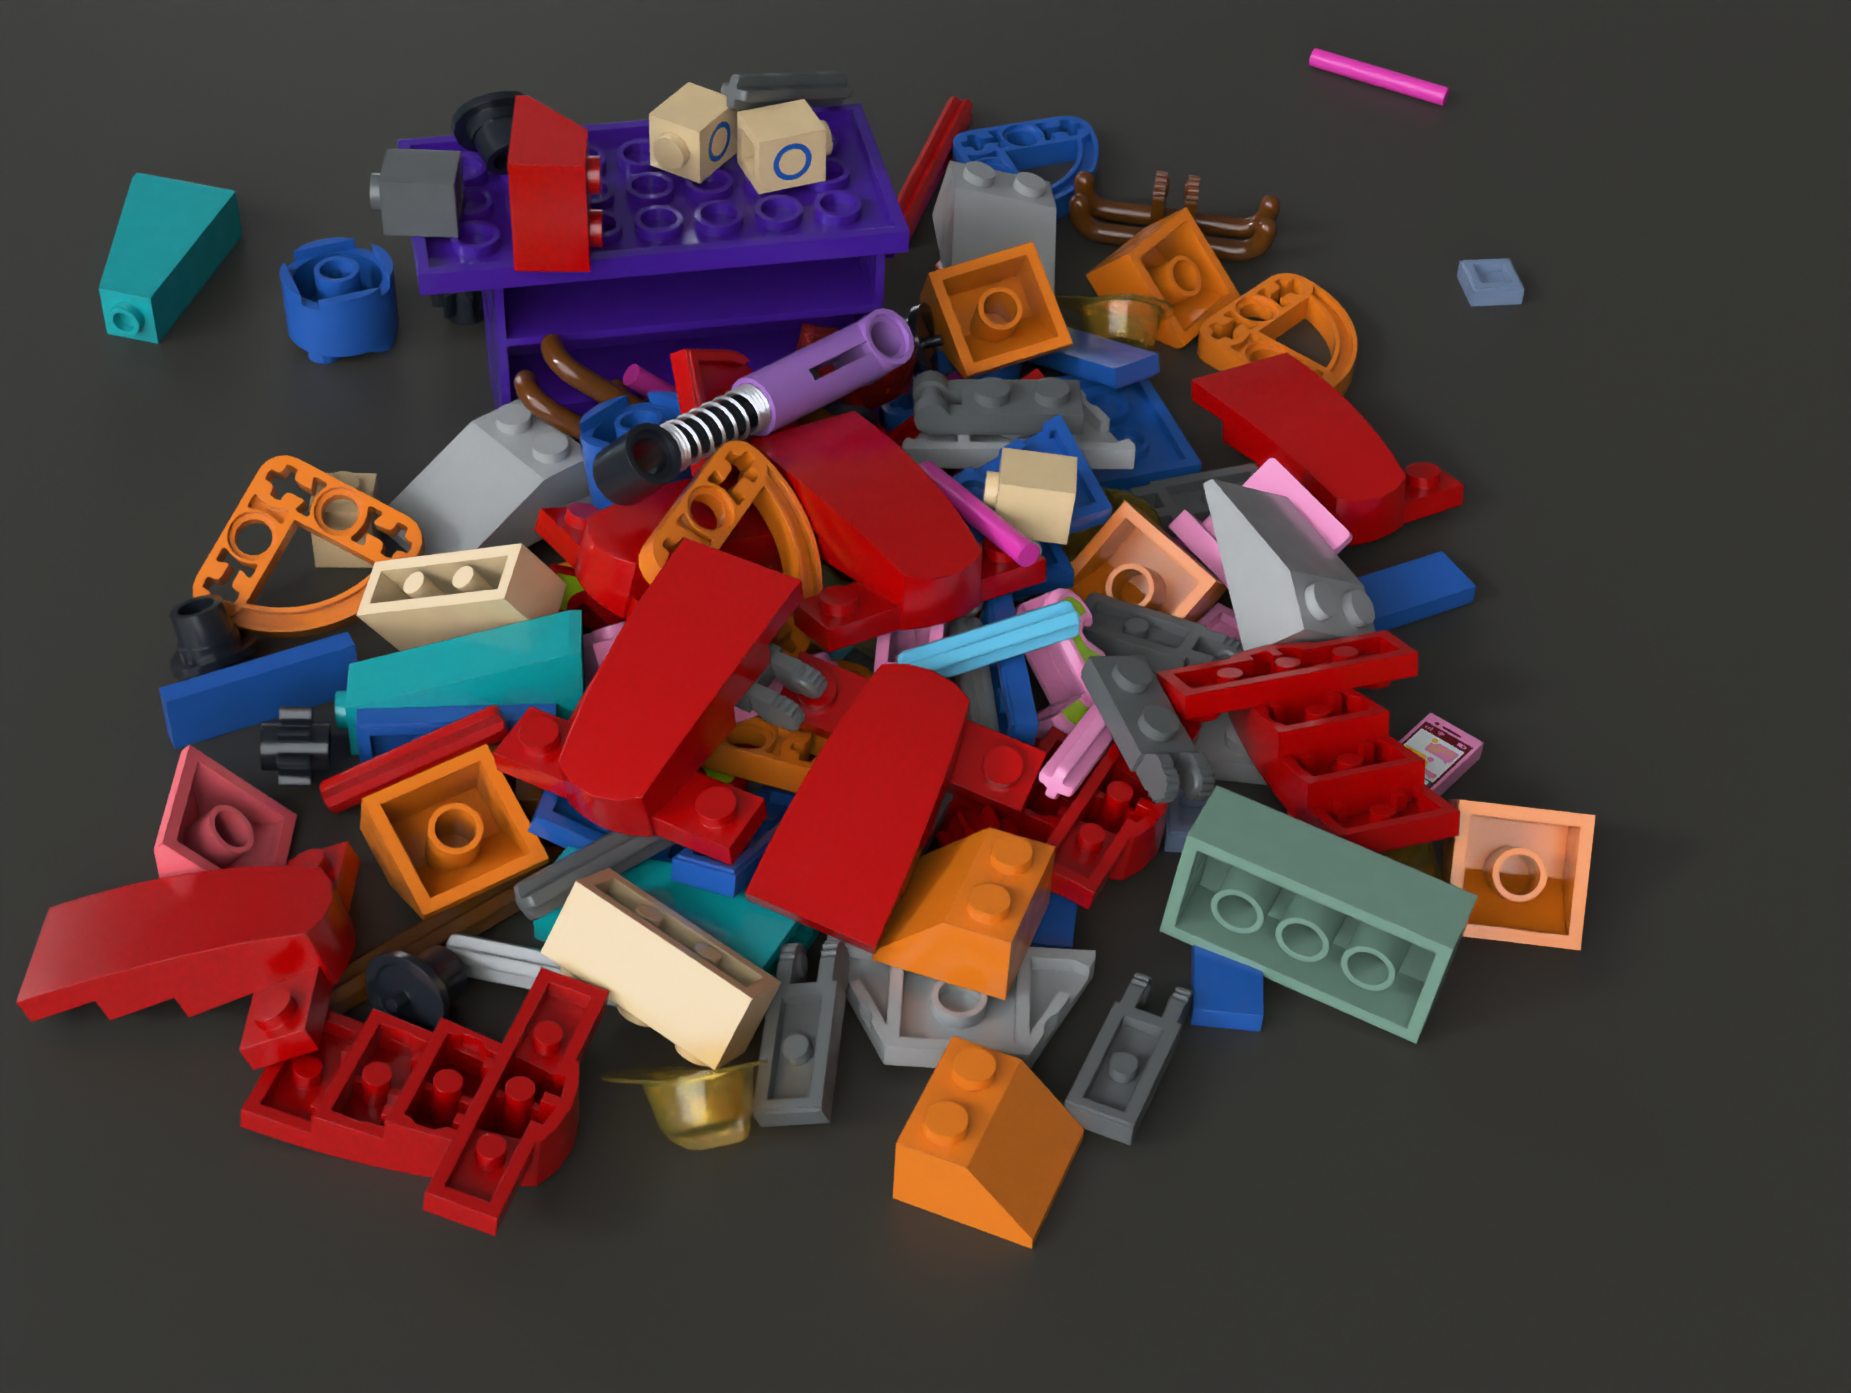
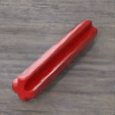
[319,705,510,814]

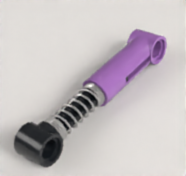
[593,308,914,506]

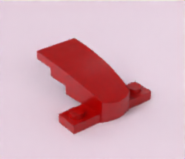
[1191,352,1464,547]
[748,411,1046,653]
[534,473,818,619]
[493,538,804,866]
[1156,630,1460,853]
[745,651,1047,955]
[939,713,1203,910]
[16,841,361,1070]
[240,967,610,1236]

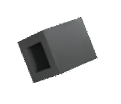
[370,148,465,238]

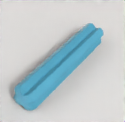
[897,600,1081,679]

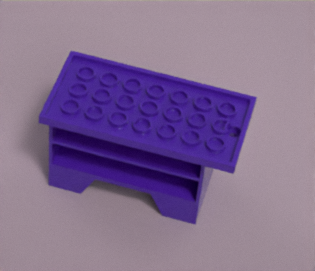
[397,103,909,444]

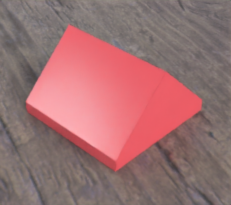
[154,745,297,878]

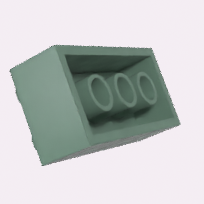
[1159,785,1478,1044]

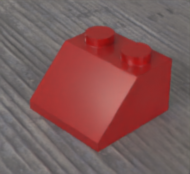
[507,95,604,272]

